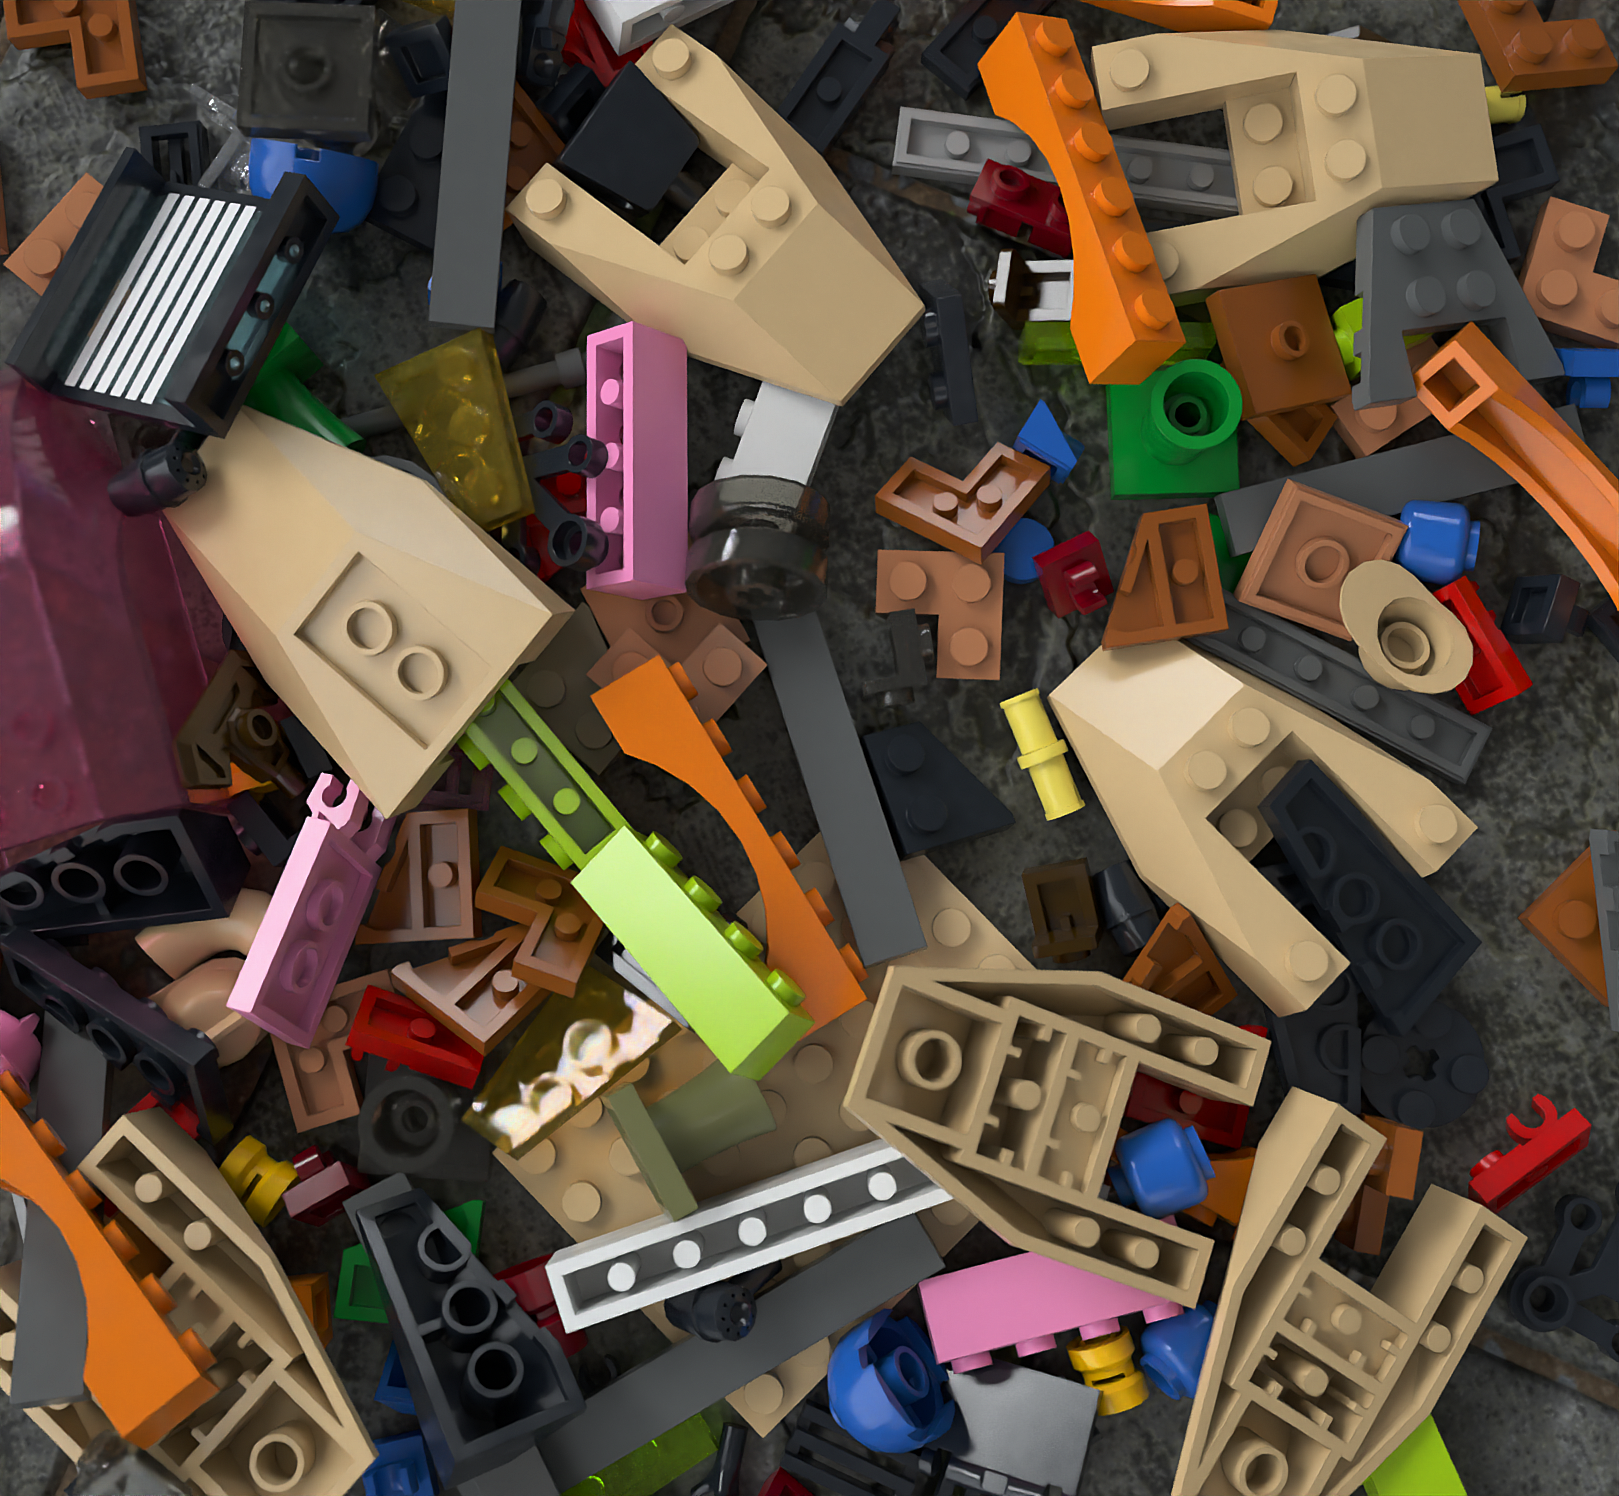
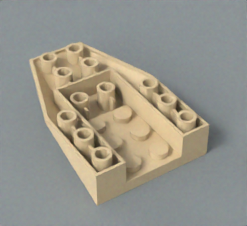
[162,405,575,819]

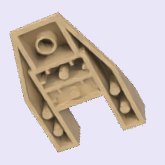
[505,24,926,407]
[1089,30,1499,307]
[1047,639,1478,1018]
[843,966,1272,1309]
[1171,1086,1528,1496]
[0,1107,379,1496]

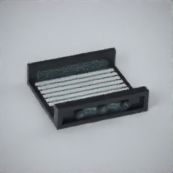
[5,147,340,439]

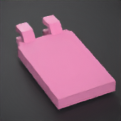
[226,773,397,1049]

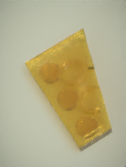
[374,328,535,532]
[461,966,682,1161]

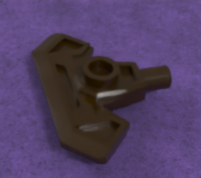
[171,649,308,799]

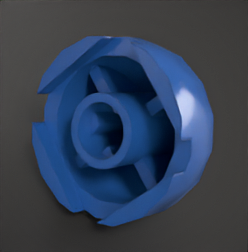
[248,138,379,234]
[827,1308,955,1454]

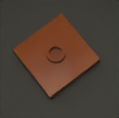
[1205,274,1352,421]

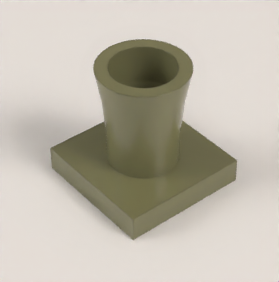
[600,1058,777,1222]

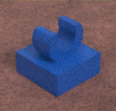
[1554,348,1619,408]
[362,1429,440,1496]

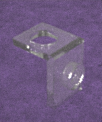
[188,83,267,194]

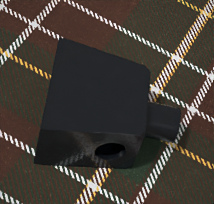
[551,61,709,218]

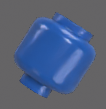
[1393,500,1480,585]
[1107,1118,1216,1220]
[1139,1300,1217,1400]

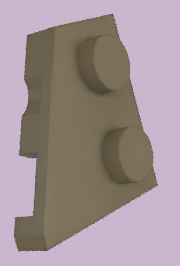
[512,602,623,777]

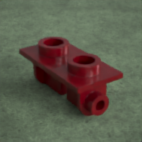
[966,158,1073,259]

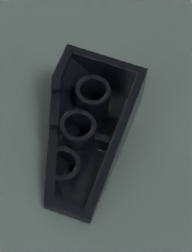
[0,808,251,941]
[355,1187,587,1491]

